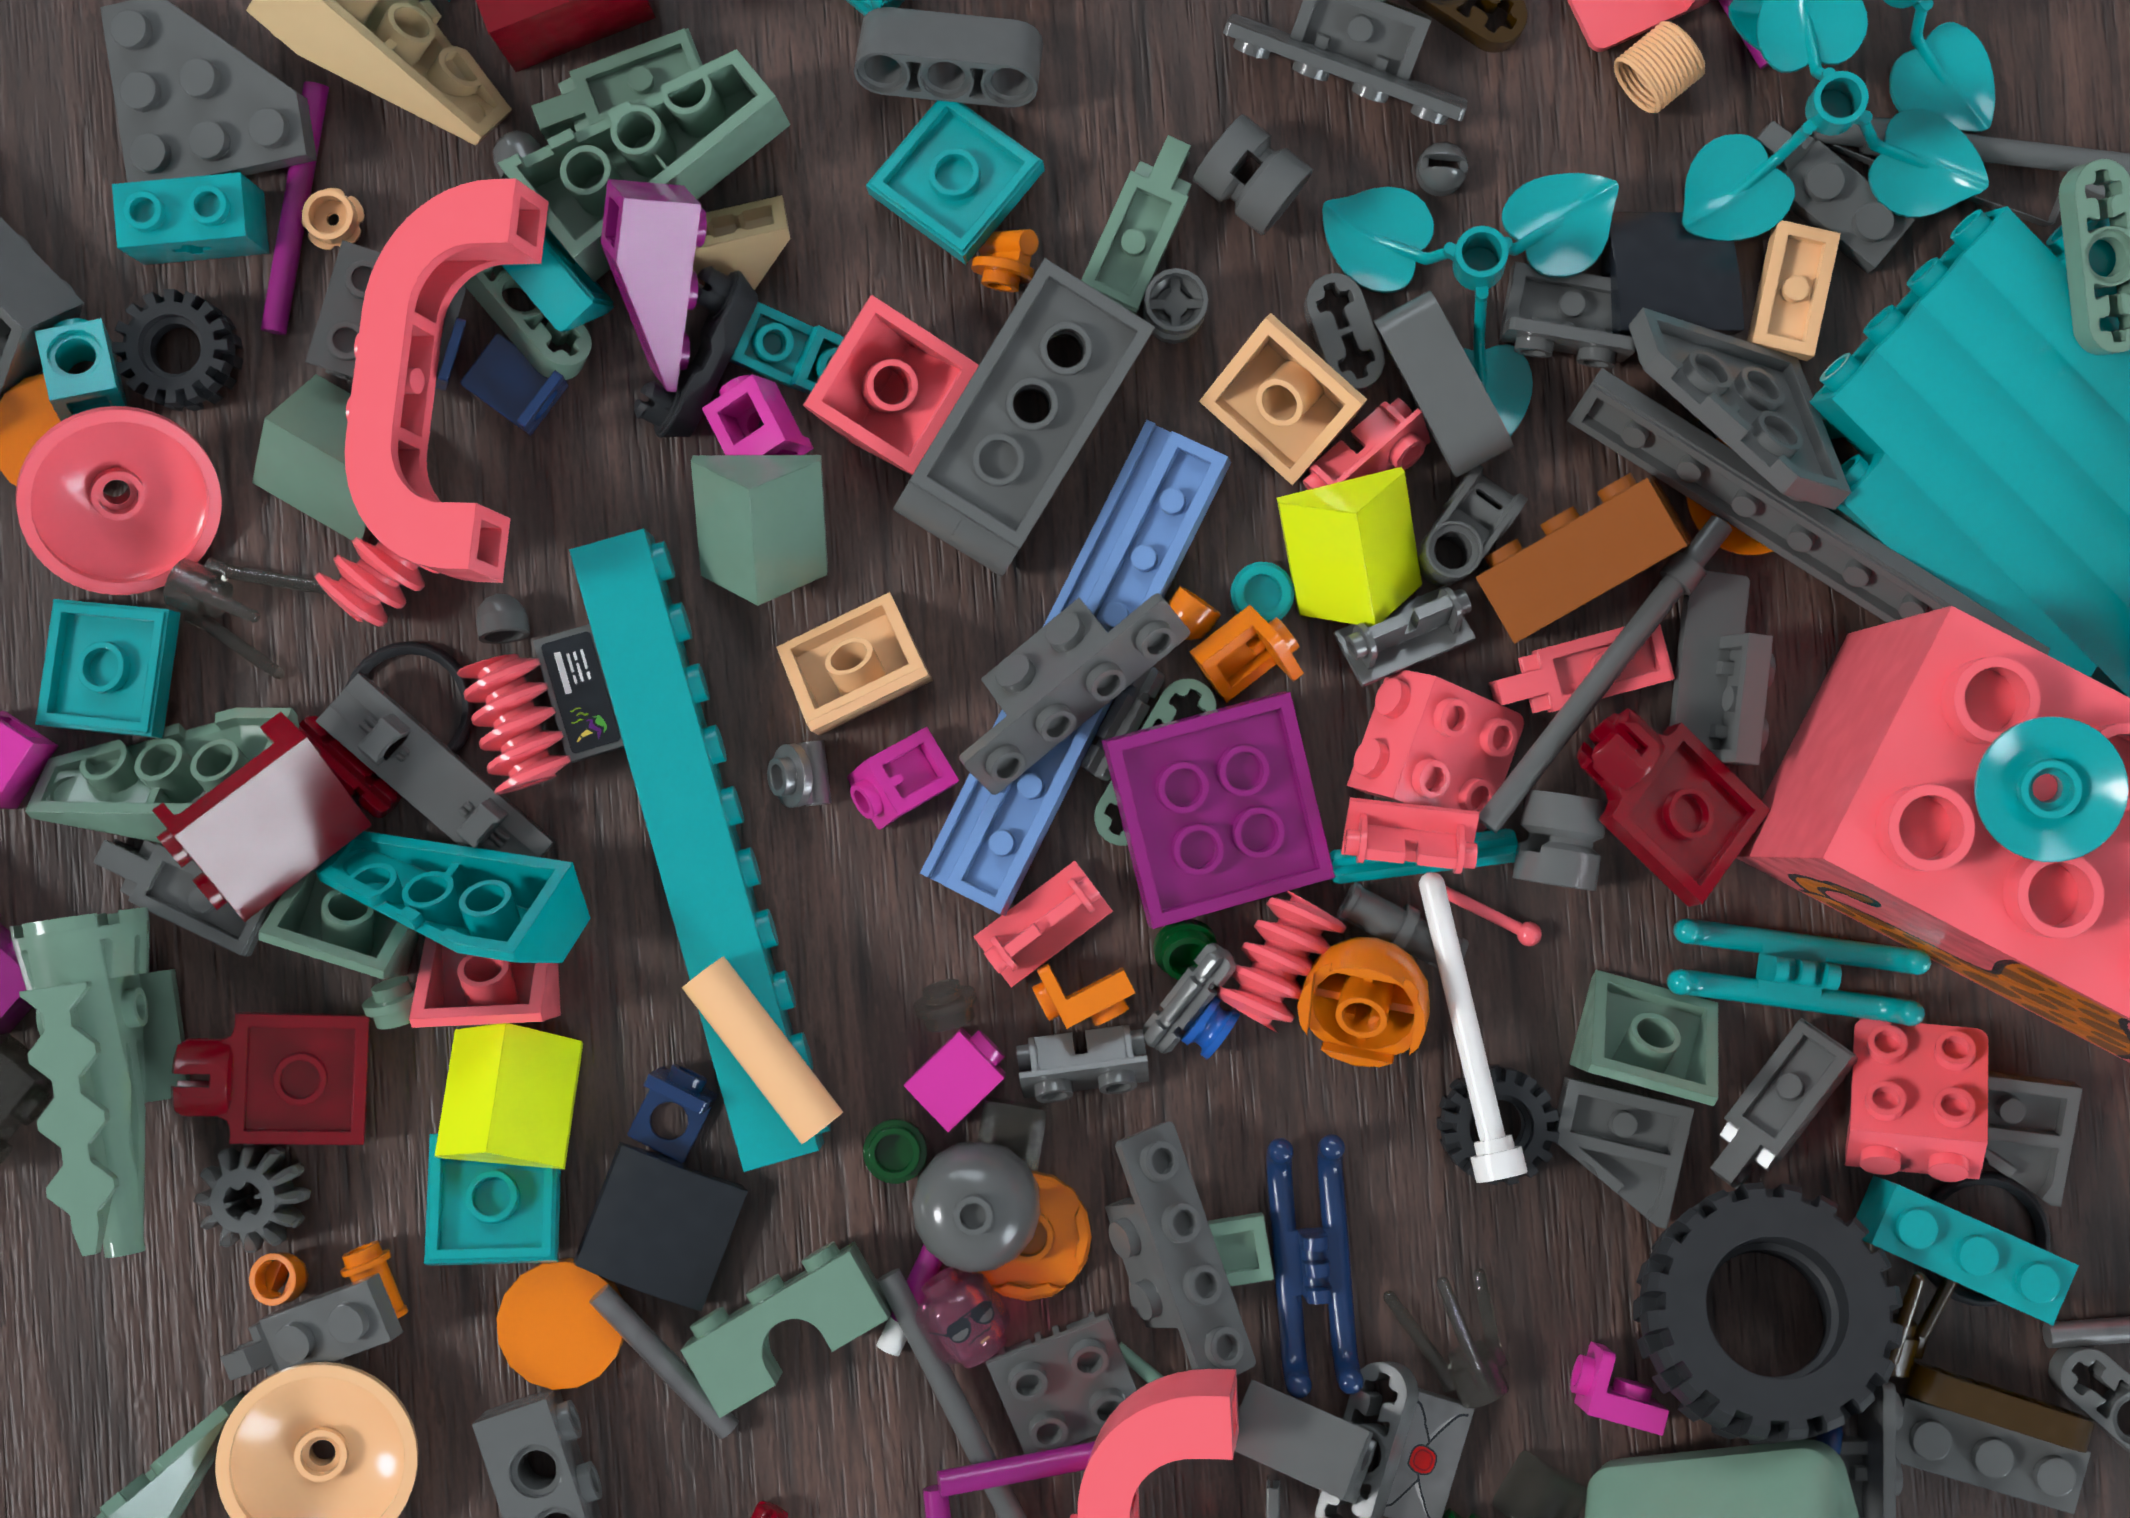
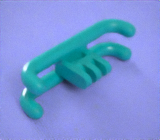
[1667,918,1931,1026]

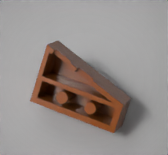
[1476,472,1692,644]

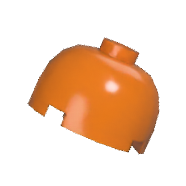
[1297,937,1430,1067]

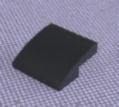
[1601,212,1744,335]
[573,1142,748,1311]

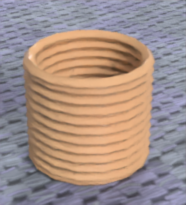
[1614,21,1705,113]

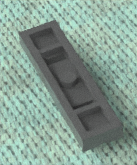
[316,673,556,858]

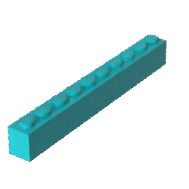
[569,528,831,1172]

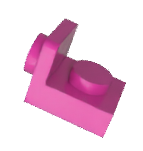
[847,726,960,830]
[1570,1341,1669,1436]

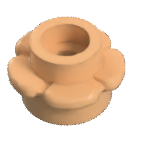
[302,188,365,250]

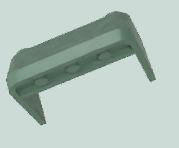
[1584,1439,1859,1518]

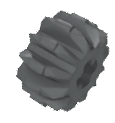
[193,1144,311,1253]

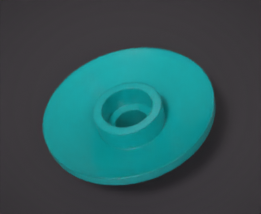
[1974,716,2129,862]

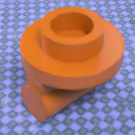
[971,229,1039,292]

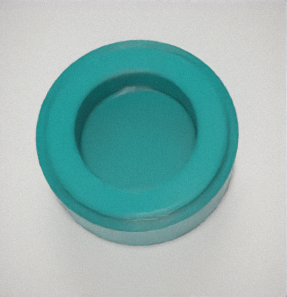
[1230,562,1294,623]

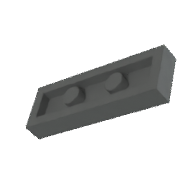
[1896,1393,2091,1514]

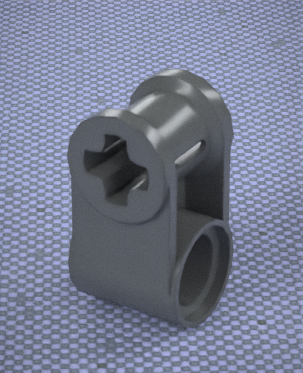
[1417,465,1528,587]

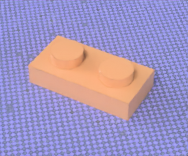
[1747,220,1841,361]

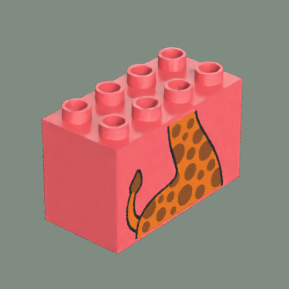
[1736,606,2130,1063]

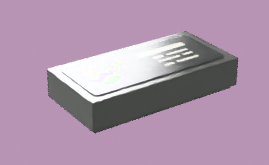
[533,624,624,763]

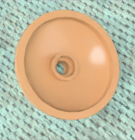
[215,1362,418,1518]

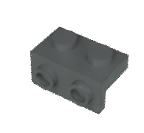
[1499,261,1636,369]

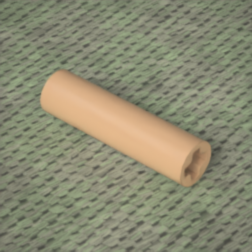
[682,956,843,1144]

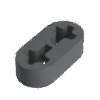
[1303,273,1385,393]

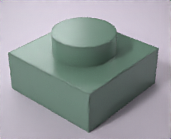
[1208,1212,1274,1287]

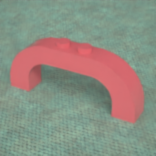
[345,178,549,583]
[1070,1369,1239,1518]

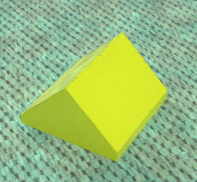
[1277,467,1422,627]
[435,1023,583,1170]

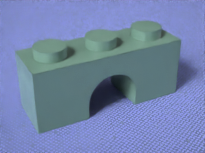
[680,1241,892,1418]

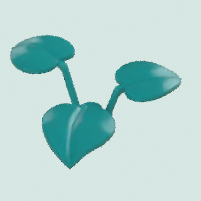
[1682,0,1989,241]
[1728,0,1995,133]
[1322,173,1619,437]

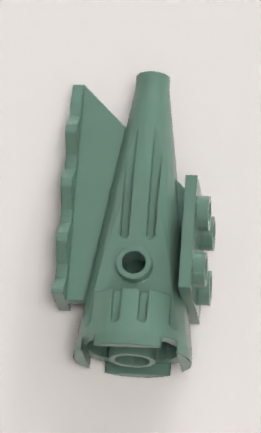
[10,907,190,1258]

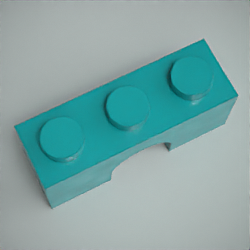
[1856,1175,2079,1326]

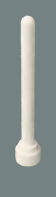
[1419,872,1528,1183]

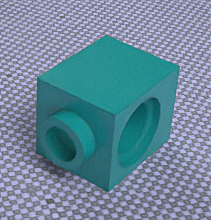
[35,318,128,421]

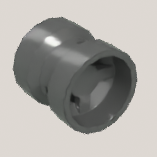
[1142,268,1209,344]

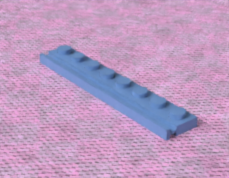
[920,420,1232,916]

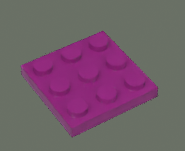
[1102,691,1335,929]

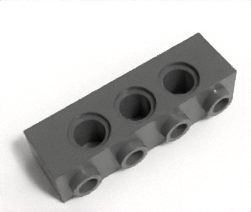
[472,1389,602,1518]

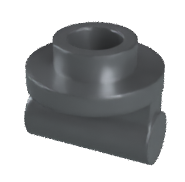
[767,740,832,808]

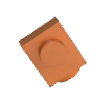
[1189,605,1304,703]
[1032,963,1135,1029]

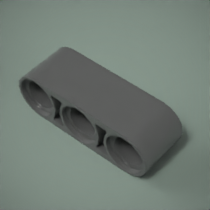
[854,7,1043,108]
[1373,290,1514,478]

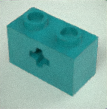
[112,172,269,265]

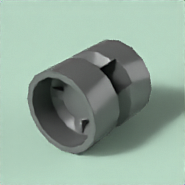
[1193,114,1314,236]
[1512,790,1608,891]

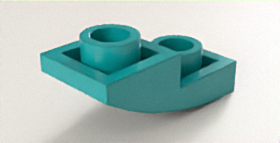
[729,302,844,395]

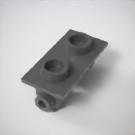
[1333,585,1476,687]
[1016,1024,1149,1103]

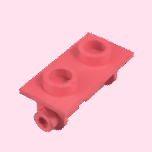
[1303,398,1431,490]
[1341,797,1479,874]
[973,861,1113,988]

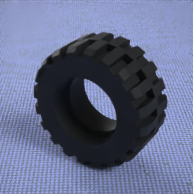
[1633,1182,1904,1444]

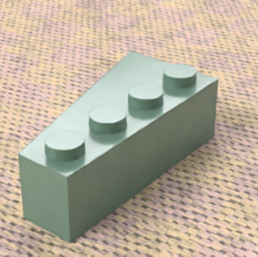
[497,49,791,282]

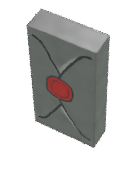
[1383,1388,1474,1518]

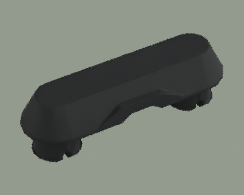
[634,266,758,438]

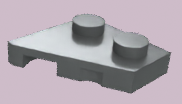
[1984,1071,2083,1207]
[1555,1076,1695,1229]

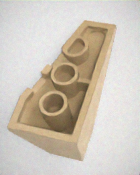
[246,0,512,146]

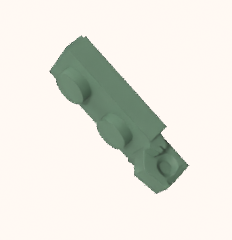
[531,28,703,140]
[1081,135,1192,315]

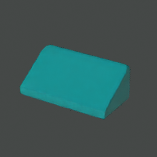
[502,225,615,332]

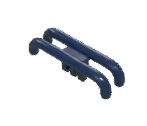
[1266,1134,1364,1398]

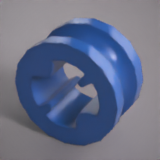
[1181,996,1240,1059]

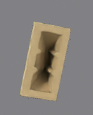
[693,195,790,290]

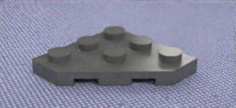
[100,0,317,183]
[1628,307,1851,510]

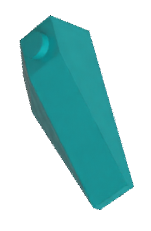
[316,831,591,963]

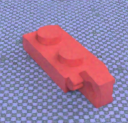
[1488,624,1675,713]

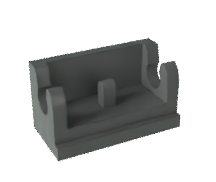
[1235,1379,1377,1504]

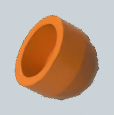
[1168,585,1221,640]
[249,1252,309,1306]

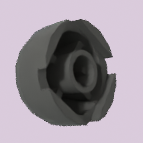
[912,1141,1041,1272]

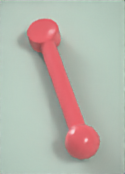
[1419,877,1542,947]

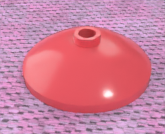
[16,406,222,595]

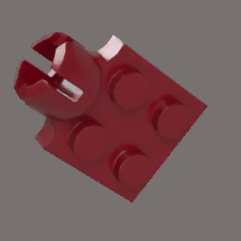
[1576,708,1770,907]
[171,1012,370,1145]

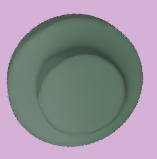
[362,976,416,1029]

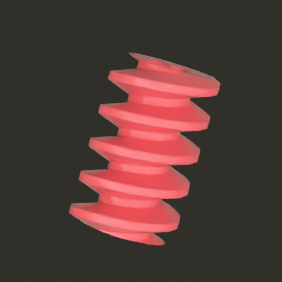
[314,537,440,627]
[457,654,571,795]
[1216,891,1346,1033]

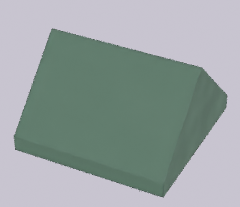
[252,374,372,542]
[691,455,828,606]
[259,864,420,979]
[1569,970,1718,1106]

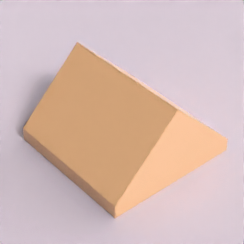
[1199,313,1367,485]
[776,592,933,736]

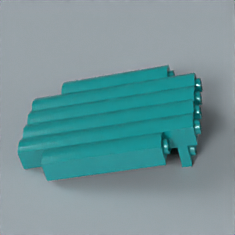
[1809,206,2130,698]

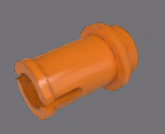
[340,1240,409,1318]

